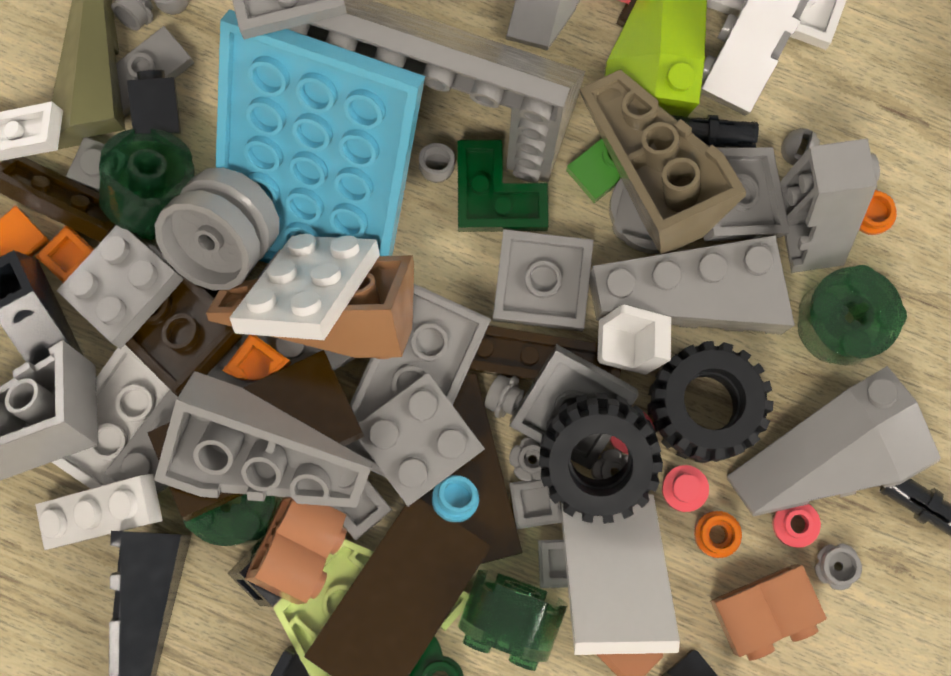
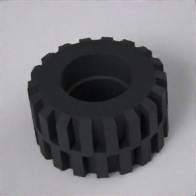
[647,341,774,463]
[539,393,663,524]

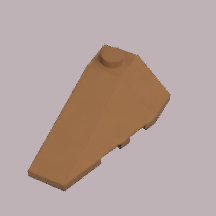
[206,255,414,359]

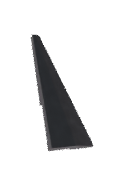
[109,531,192,676]

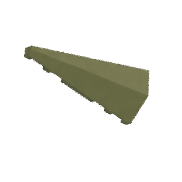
[52,0,126,149]

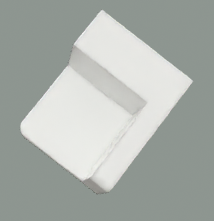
[597,305,671,375]

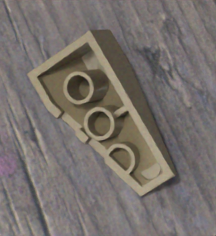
[579,70,746,255]

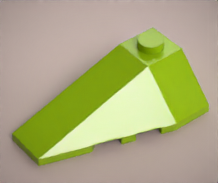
[604,0,707,117]

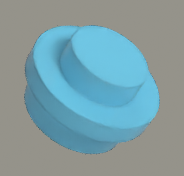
[432,475,479,523]

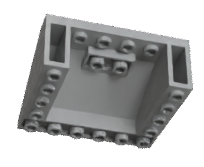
[288,0,585,183]

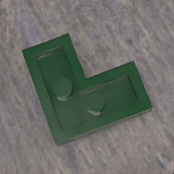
[457,140,549,232]

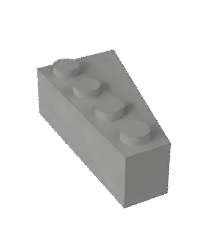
[589,235,795,335]
[0,340,98,481]

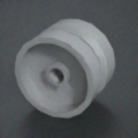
[155,167,279,290]

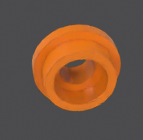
[694,511,742,558]

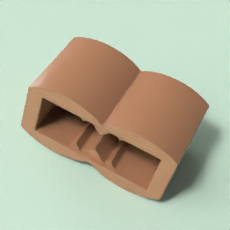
[245,497,347,604]
[710,564,827,661]

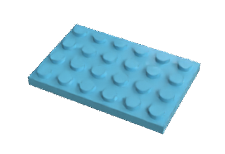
[216,9,425,263]

